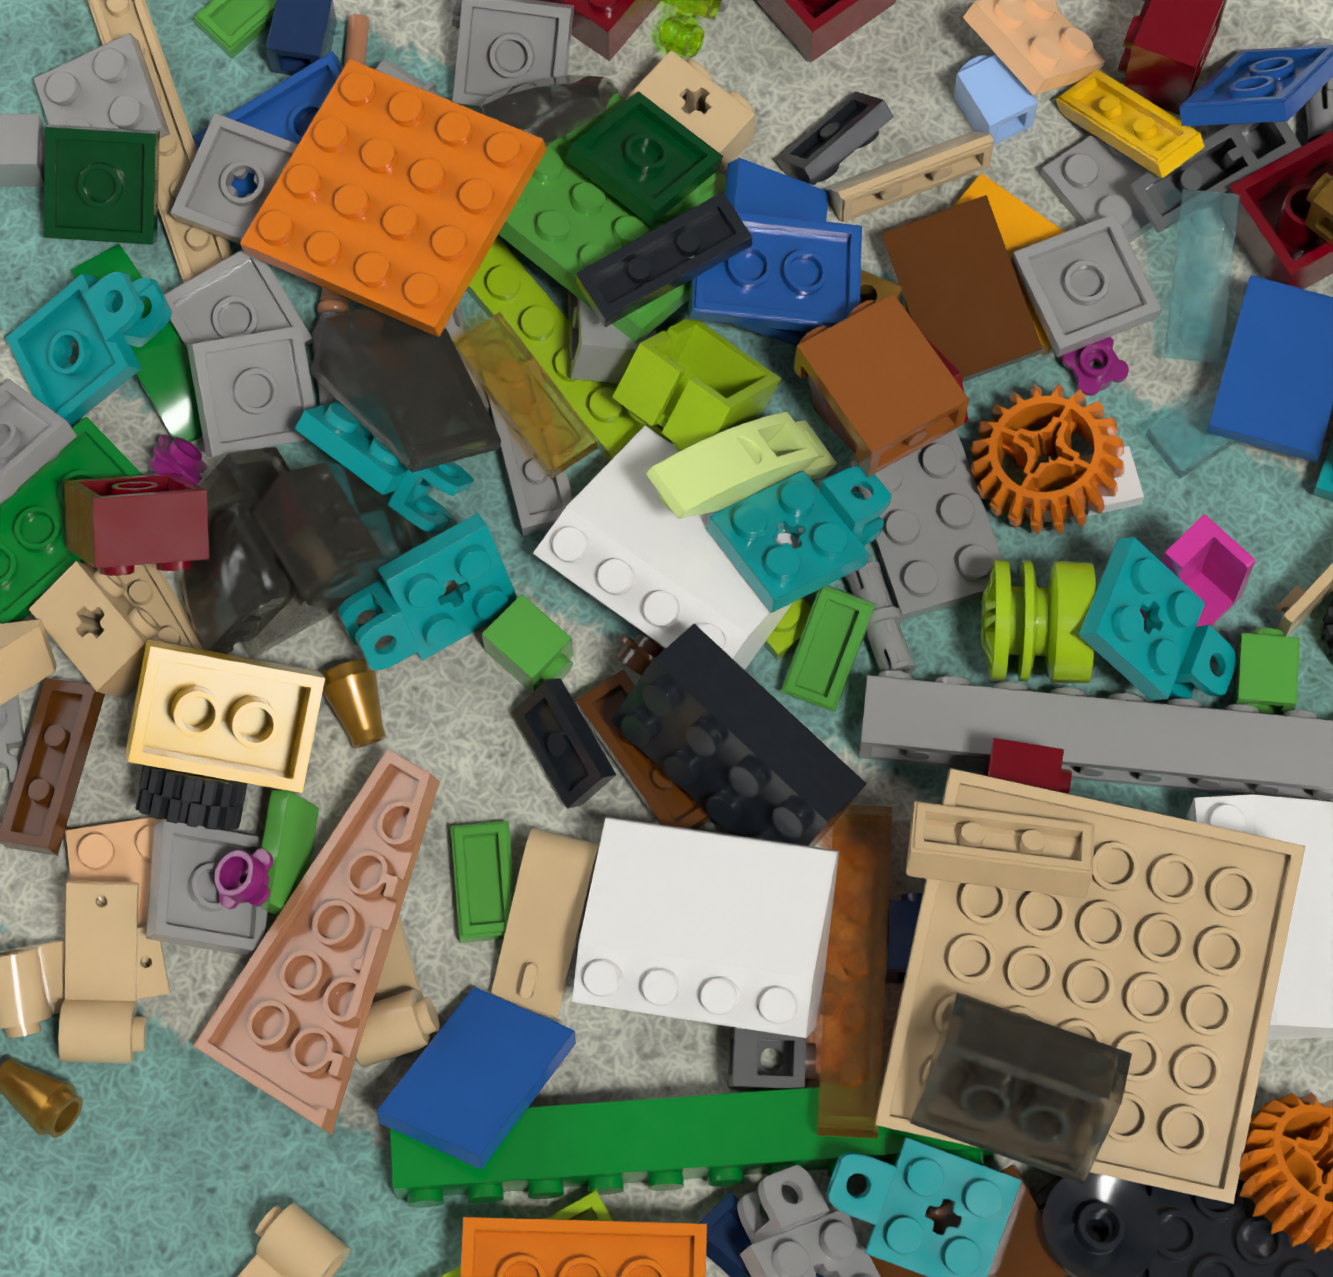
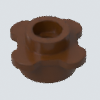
[616,632,665,676]

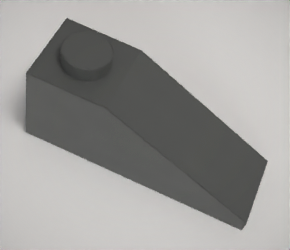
[1128,121,1302,233]

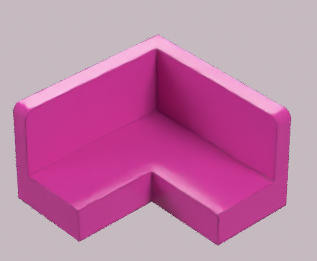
[1140,514,1255,629]

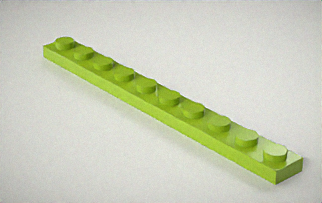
[466,236,812,661]

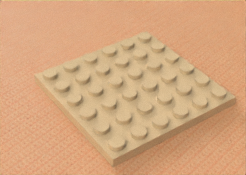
[874,769,1306,1204]

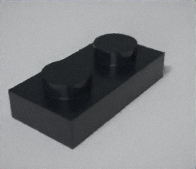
[776,91,894,185]
[511,678,617,809]

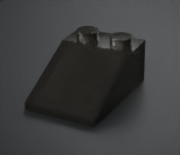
[310,308,501,473]
[252,462,429,606]

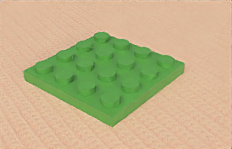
[499,87,727,343]

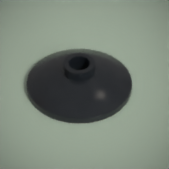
[1041,1170,1161,1277]

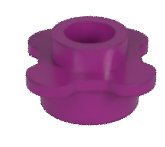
[1062,337,1129,396]
[150,435,207,484]
[214,849,273,909]

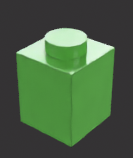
[482,594,574,693]
[1232,628,1300,716]

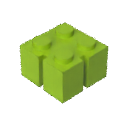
[612,318,781,452]

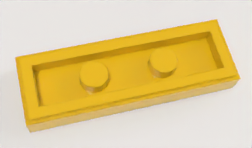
[1056,69,1205,179]

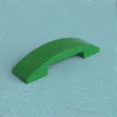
[70,244,203,443]

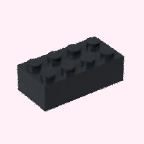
[610,623,867,847]

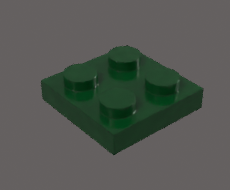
[565,91,723,226]
[43,124,160,245]

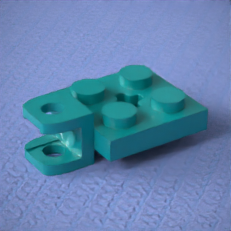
[6,272,172,426]
[294,395,474,533]
[706,466,892,613]
[338,513,518,670]
[1079,537,1238,701]
[826,1137,1022,1277]

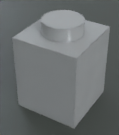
[0,114,45,187]

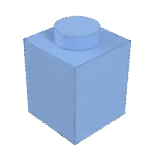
[953,54,1038,146]

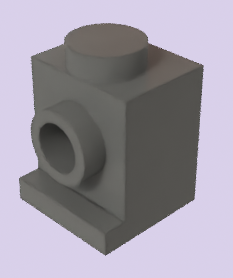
[728,1027,816,1090]

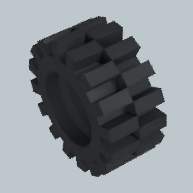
[135,765,248,830]

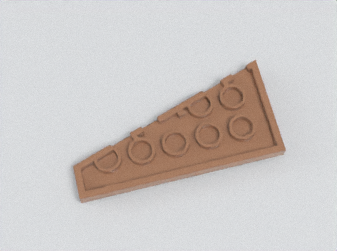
[193,749,440,1135]

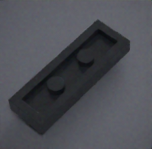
[575,192,753,328]

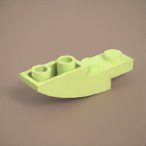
[646,412,837,519]

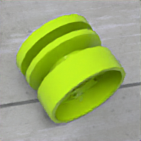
[981,559,1096,683]

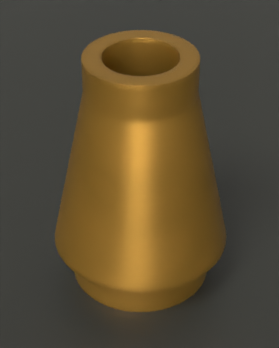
[322,659,386,749]
[0,1058,83,1138]

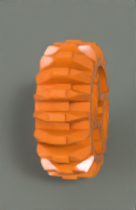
[971,383,1124,535]
[1239,1092,1333,1253]

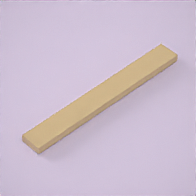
[87,0,233,283]

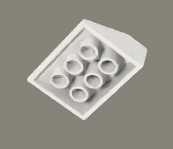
[533,426,799,670]
[1186,795,1333,1040]
[572,817,839,1038]

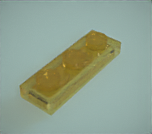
[453,312,598,479]

